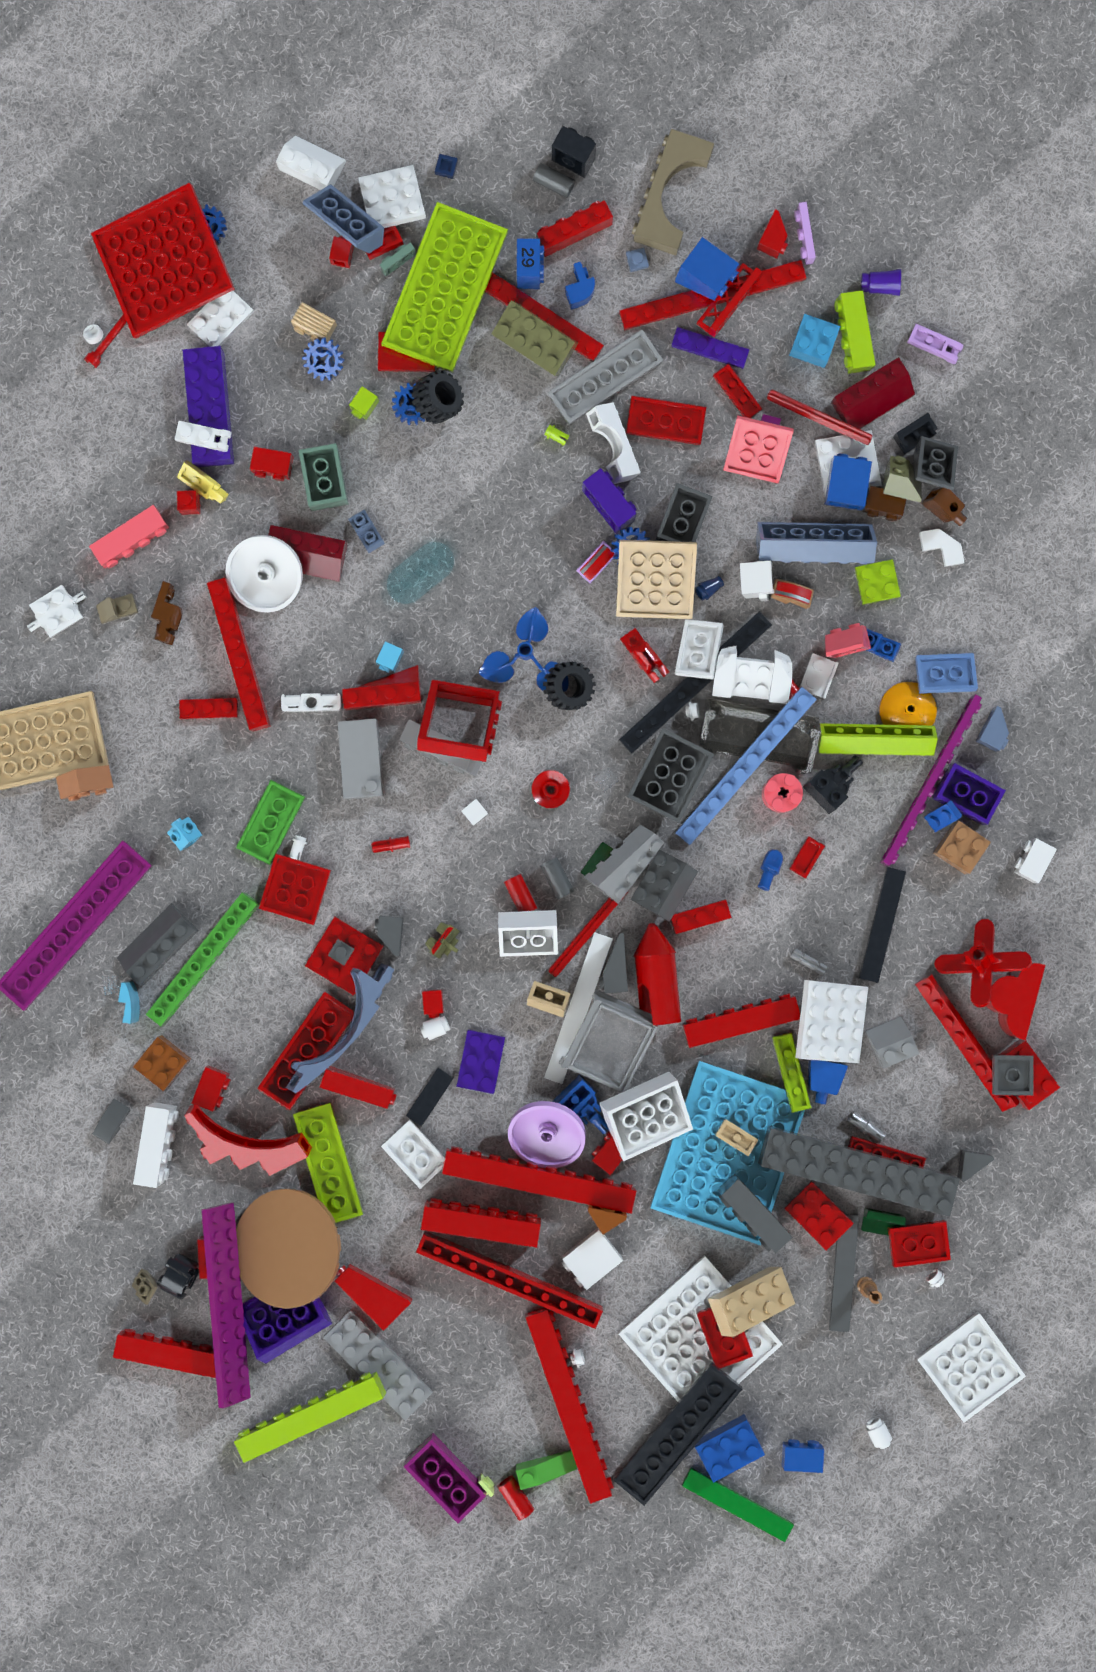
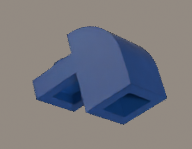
[565,261,595,310]

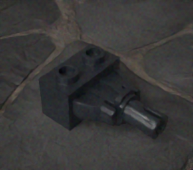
[803,755,863,814]

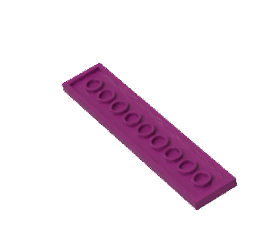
[0,840,153,1011]
[201,1203,251,1408]

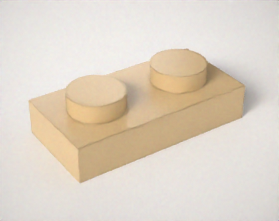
[715,1119,758,1156]

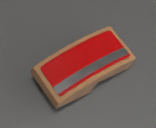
[770,579,814,609]

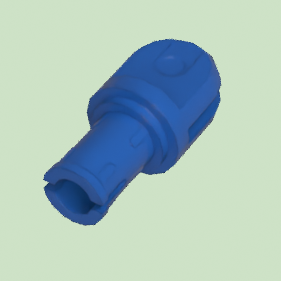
[758,849,783,891]

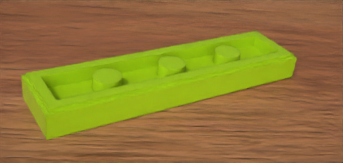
[772,1033,811,1113]

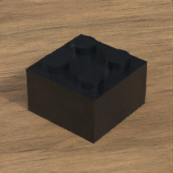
[552,126,596,178]

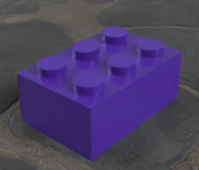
[582,468,637,534]
[932,763,1006,825]

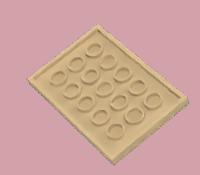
[0,691,109,791]

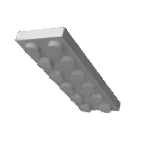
[548,330,663,425]
[323,1309,433,1420]

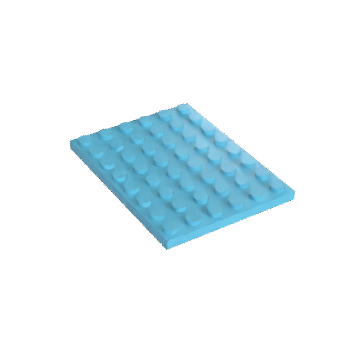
[650,1060,805,1246]

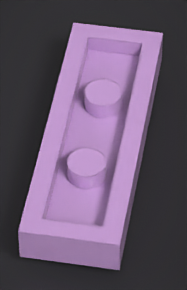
[794,202,816,265]

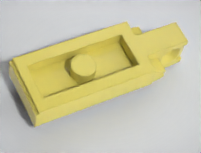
[177,460,229,503]

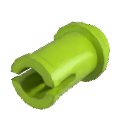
[544,425,570,446]

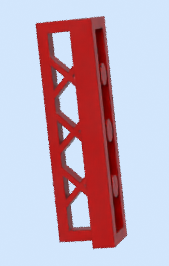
[696,263,762,338]

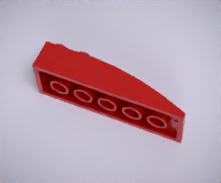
[258,991,354,1111]

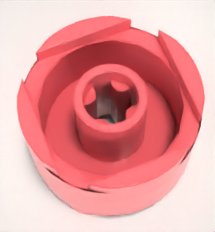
[762,773,803,813]

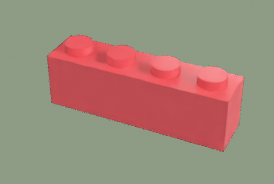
[89,505,169,569]

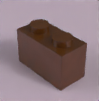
[863,486,906,521]

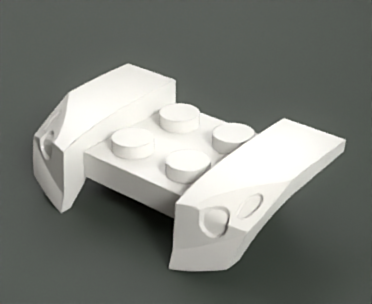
[712,646,792,704]

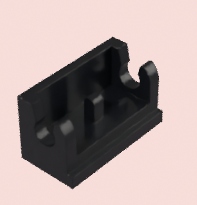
[893,413,938,455]

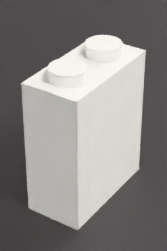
[562,1228,623,1290]

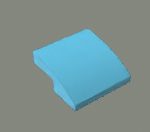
[118,981,140,1024]

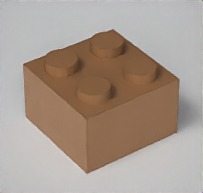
[933,821,991,874]

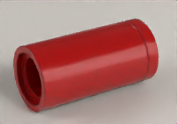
[504,874,537,912]
[497,1475,535,1521]

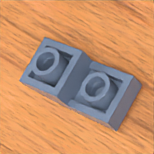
[348,510,385,553]

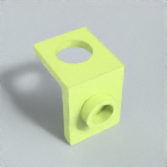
[477,1473,494,1497]

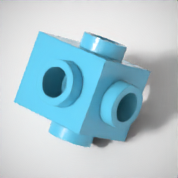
[167,817,202,851]

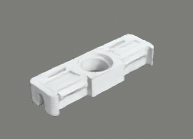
[281,693,342,712]

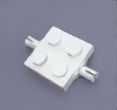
[27,585,87,638]

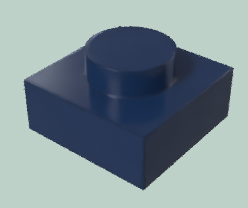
[435,154,458,179]

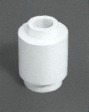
[420,1016,450,1041]
[866,1417,892,1449]

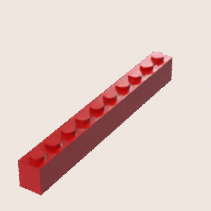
[442,1146,637,1214]
[416,1231,603,1329]
[525,1307,614,1504]

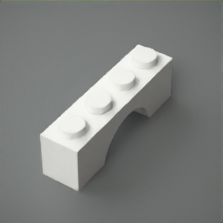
[586,402,641,484]

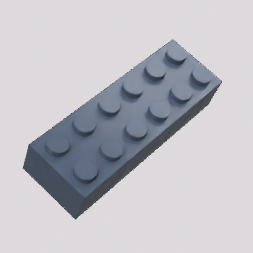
[756,522,877,564]

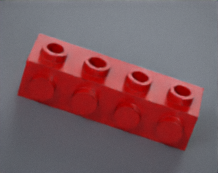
[536,200,613,257]

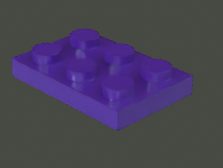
[456,1030,505,1094]

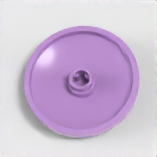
[508,1101,586,1168]

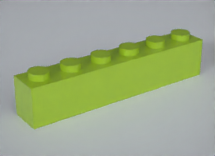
[817,723,938,756]

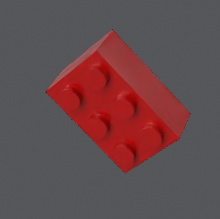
[991,1039,1060,1110]

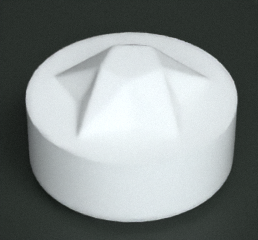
[83,324,103,344]

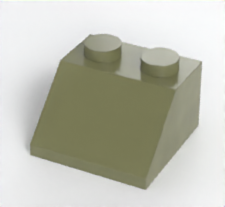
[883,456,922,503]

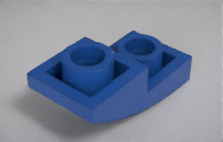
[866,629,901,662]

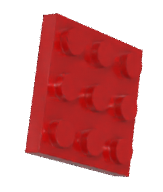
[259,854,331,925]
[305,917,384,996]

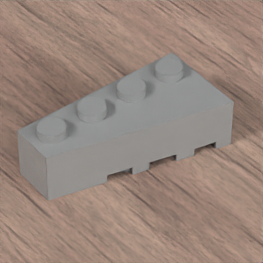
[399,720,482,777]
[584,825,664,904]

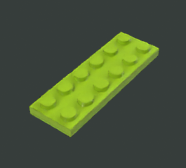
[293,1102,364,1223]

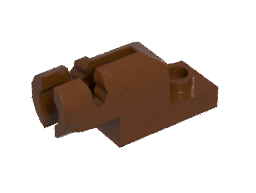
[151,581,183,645]

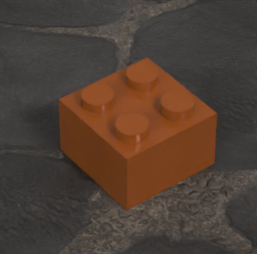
[133,1035,191,1091]

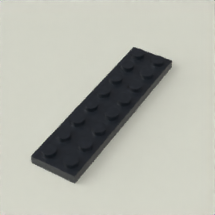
[614,1362,743,1506]

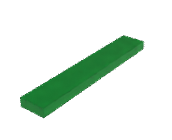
[682,1467,794,1542]

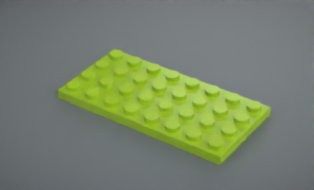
[381,202,508,373]

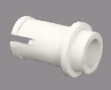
[289,835,307,860]

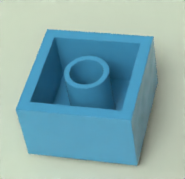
[789,314,840,368]

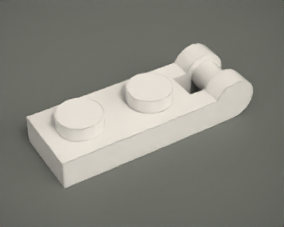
[175,421,232,452]

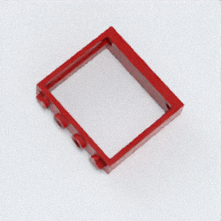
[417,680,502,762]

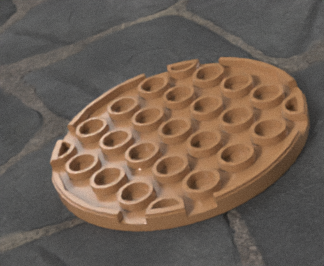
[236,1189,341,1308]

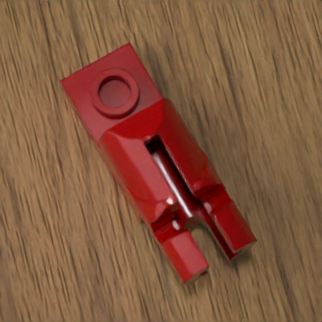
[620,628,670,684]

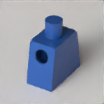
[808,1060,848,1105]

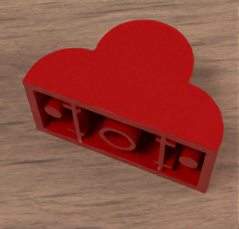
[986,963,1046,1040]

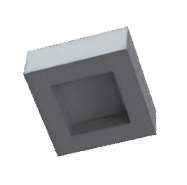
[328,939,355,965]

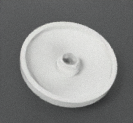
[226,535,303,612]

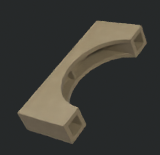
[632,129,714,256]

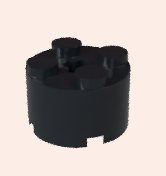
[157,1253,199,1300]

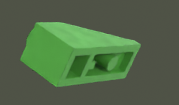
[516,1450,577,1490]

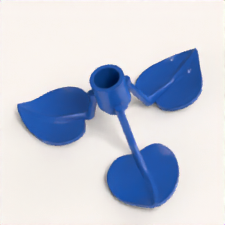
[479,607,569,692]

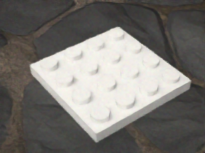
[795,980,868,1063]
[916,1312,1026,1422]

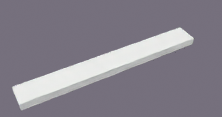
[544,932,613,1084]

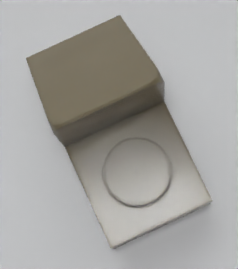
[96,593,138,624]

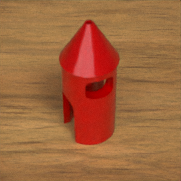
[633,923,681,1025]

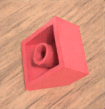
[825,623,871,658]

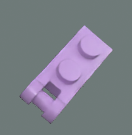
[907,324,963,364]

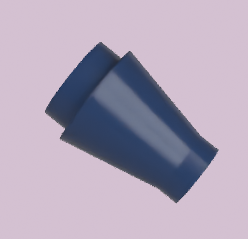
[695,576,724,601]

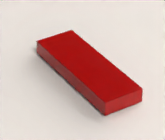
[713,364,762,418]

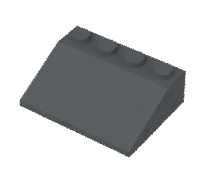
[627,728,714,823]

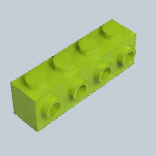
[834,291,876,374]

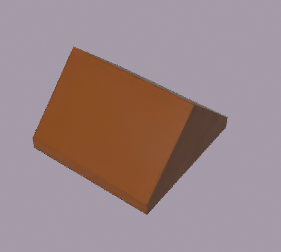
[587,1205,627,1235]

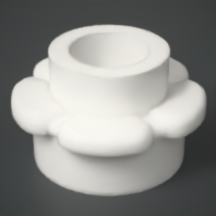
[685,702,700,721]
[926,1269,945,1287]
[570,1349,585,1368]

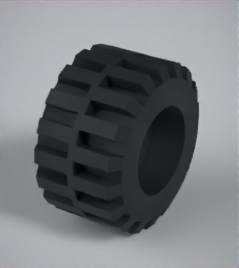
[412,370,464,424]
[543,662,596,710]

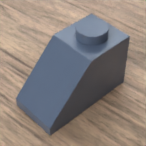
[976,706,1009,752]

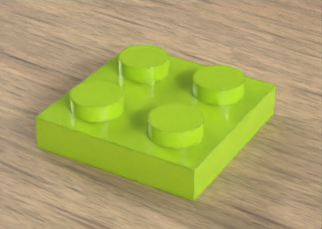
[855,559,901,605]

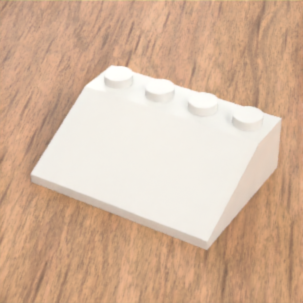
[599,1072,693,1161]

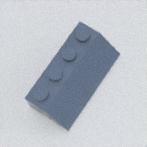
[303,184,384,253]

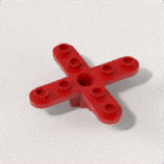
[934,919,1032,1008]

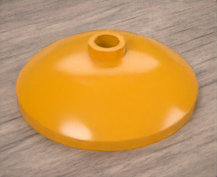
[879,682,937,726]

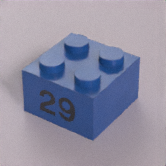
[517,239,544,289]

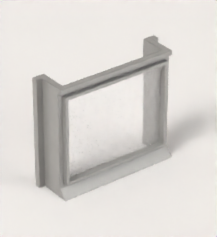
[559,989,658,1093]

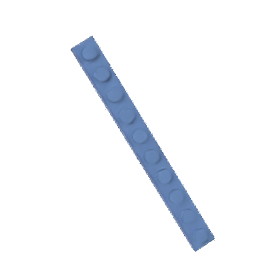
[675,687,817,845]

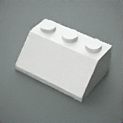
[276,136,346,190]

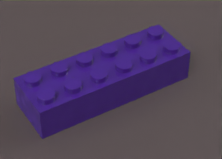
[182,346,234,468]

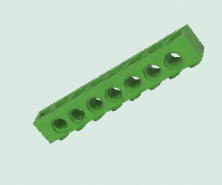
[146,892,260,1027]

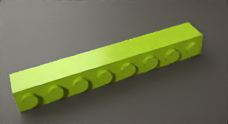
[234,1371,386,1463]

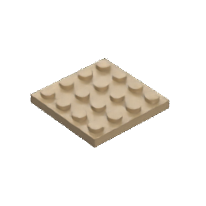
[616,540,697,619]

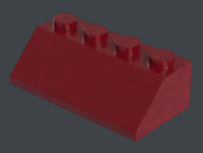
[831,357,915,429]
[268,525,348,582]

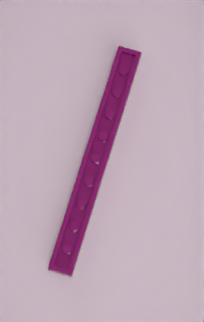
[880,694,982,866]

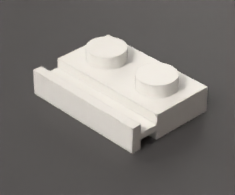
[799,653,838,699]

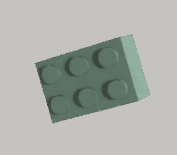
[298,443,349,511]

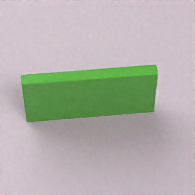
[236,780,305,865]

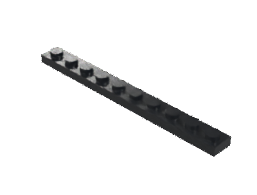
[619,611,772,754]

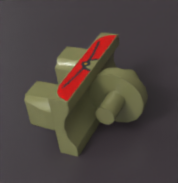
[425,922,460,959]

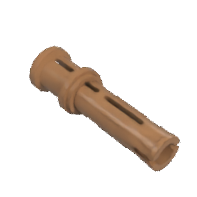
[857,1277,882,1304]

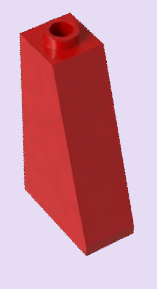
[319,1066,397,1109]
[334,1264,412,1331]

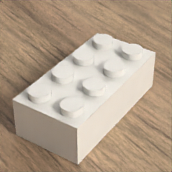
[133,1102,179,1188]

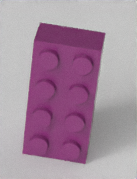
[404,1433,487,1523]

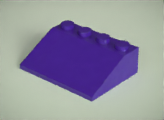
[243,1297,332,1364]

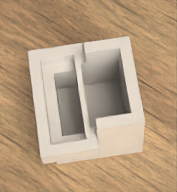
[740,560,774,601]

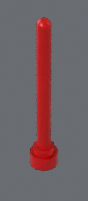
[84,314,127,368]

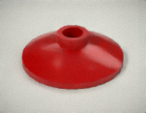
[532,770,570,809]

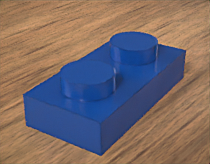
[924,800,962,832]

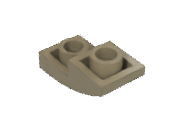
[132,1269,157,1305]

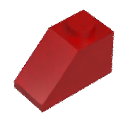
[757,209,788,259]

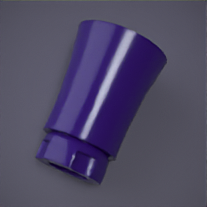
[861,269,901,296]

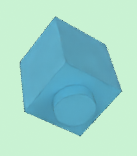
[376,641,404,673]

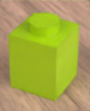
[349,386,379,420]

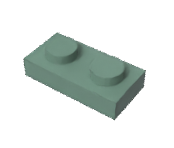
[380,242,416,276]

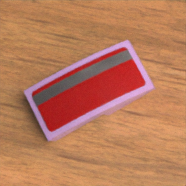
[576,540,615,583]

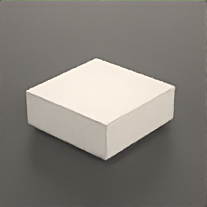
[461,799,488,826]

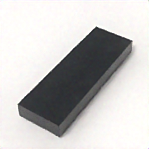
[406,1067,454,1127]

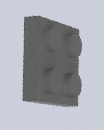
[992,1055,1033,1095]

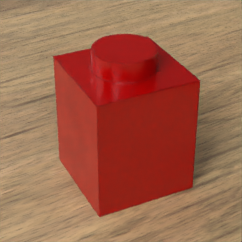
[329,236,354,268]
[177,490,200,515]
[422,989,444,1018]

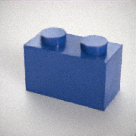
[782,1439,824,1473]

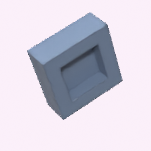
[626,248,649,272]

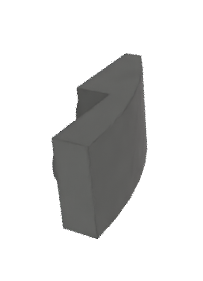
[93,1099,131,1144]

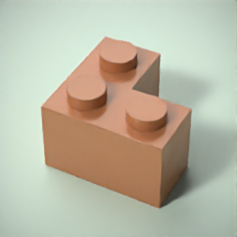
[56,765,114,801]

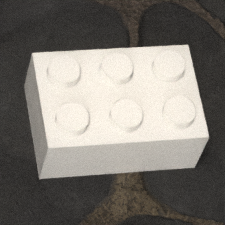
[498,910,558,957]

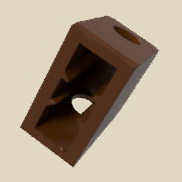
[921,487,967,526]

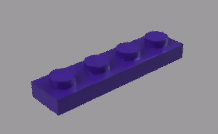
[671,327,750,369]

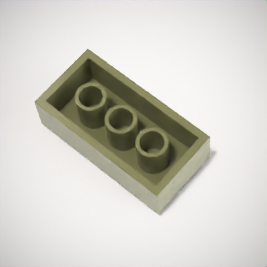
[491,300,578,376]

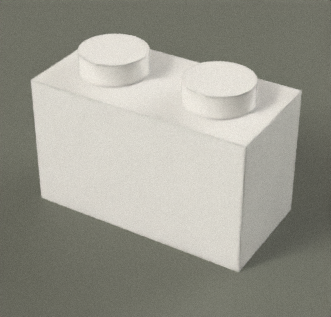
[1014,838,1057,883]

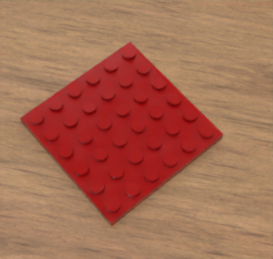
[91,183,235,339]

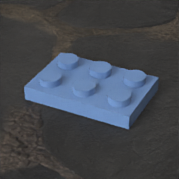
[915,653,978,694]

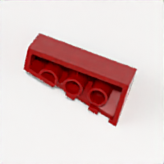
[342,665,422,711]

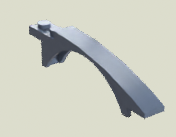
[286,963,394,1093]

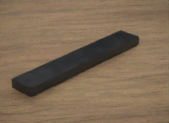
[859,867,906,983]

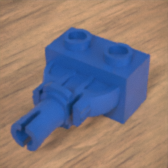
[552,1074,609,1134]

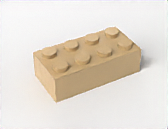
[708,1267,795,1337]

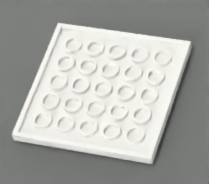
[618,1255,783,1402]

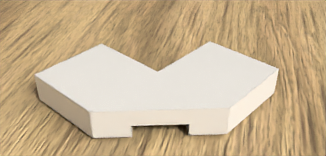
[919,529,964,567]

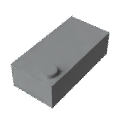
[338,719,384,800]

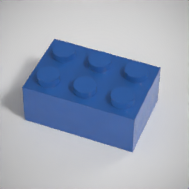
[695,1414,765,1483]

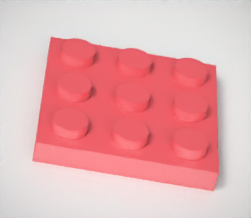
[723,415,794,484]

